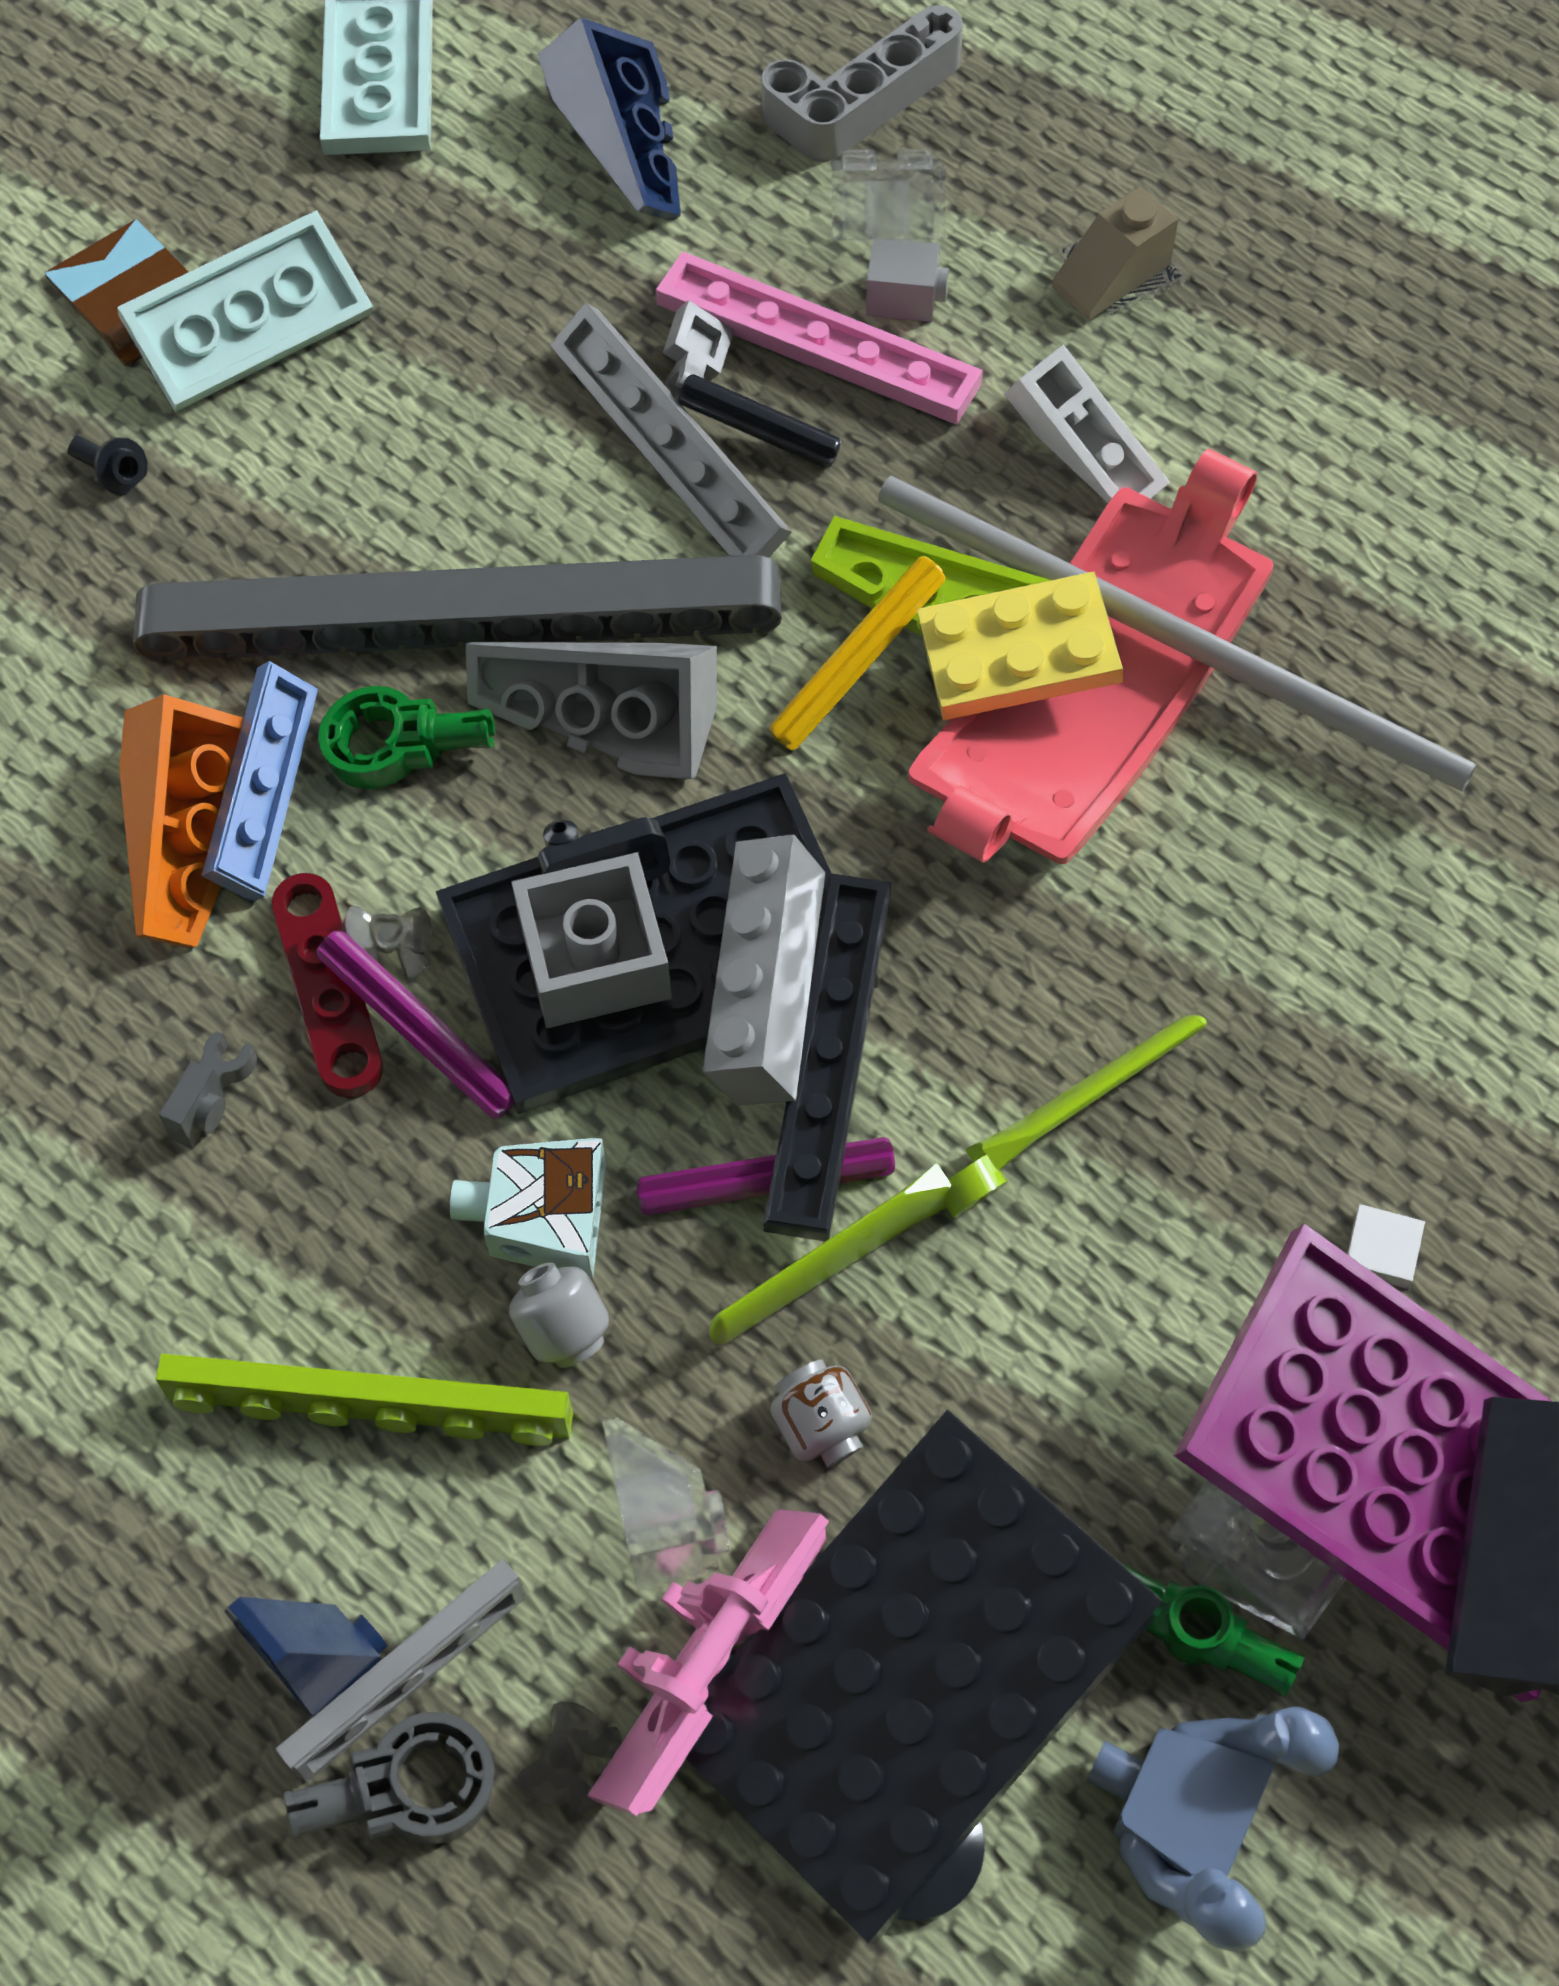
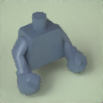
[1087,1706,1339,1953]

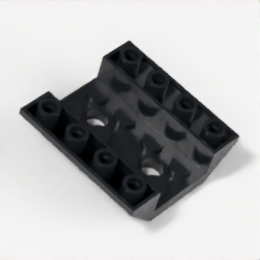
[1445,1397,1559,1697]

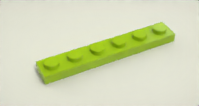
[155,1353,573,1446]

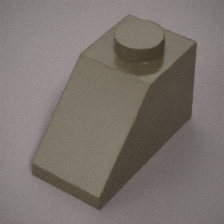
[1052,186,1179,320]

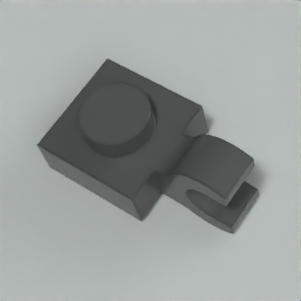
[158,1031,257,1149]

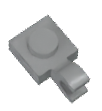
[663,300,734,400]

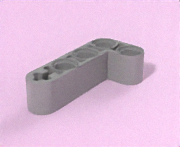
[761,5,963,161]

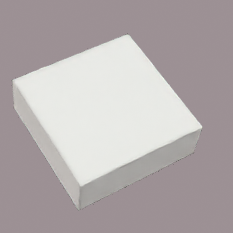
[1347,1204,1425,1289]

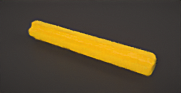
[769,556,946,750]

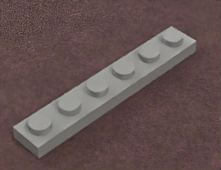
[550,302,792,558]

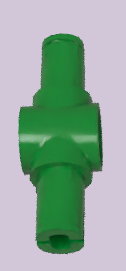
[1113,1556,1305,1698]

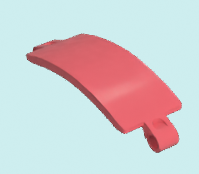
[908,448,1274,865]

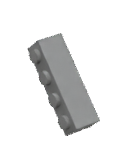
[703,834,825,1106]

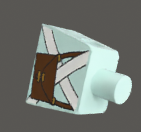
[450,1138,606,1279]

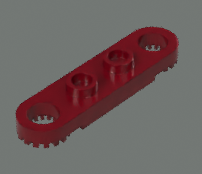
[272,873,384,1098]

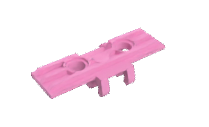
[587,1509,829,1816]

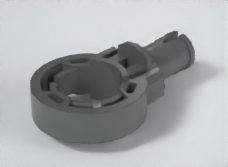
[283,1712,494,1845]

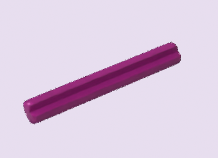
[316,931,514,1119]
[637,1137,895,1215]

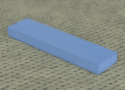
[201,661,318,901]

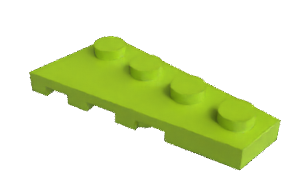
[811,516,1051,637]

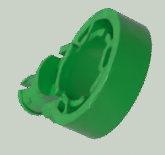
[318,686,495,789]

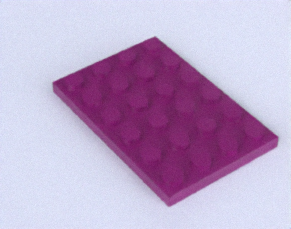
[1174,1224,1552,1703]

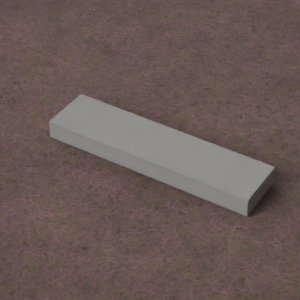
[275,1559,525,1783]

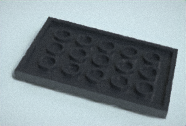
[435,773,878,1114]
[685,1409,1167,1944]

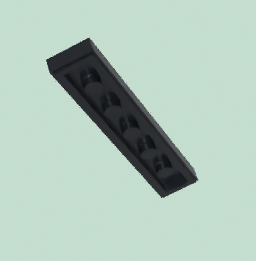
[763,873,892,1242]

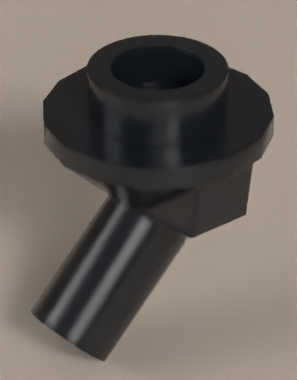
[67,434,148,495]

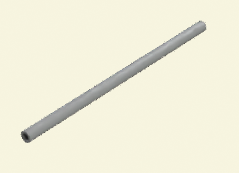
[878,476,1477,792]

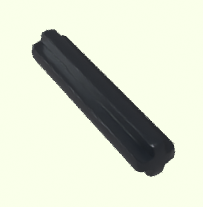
[678,374,842,468]

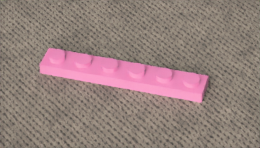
[656,251,983,425]

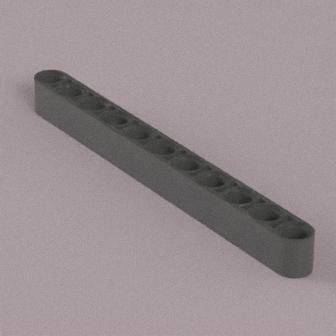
[133,555,782,661]

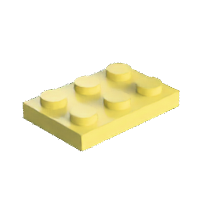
[917,571,1123,720]

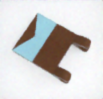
[44,219,189,366]

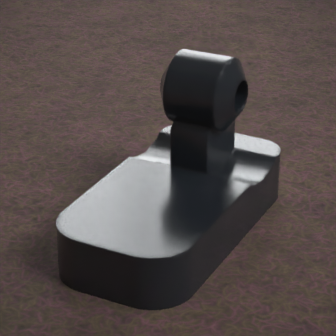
[538,817,670,882]

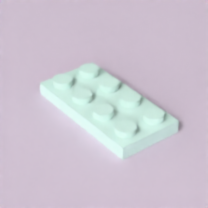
[320,0,433,155]
[118,210,373,412]

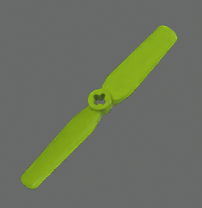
[709,1015,1207,1346]

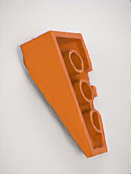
[119,694,244,948]

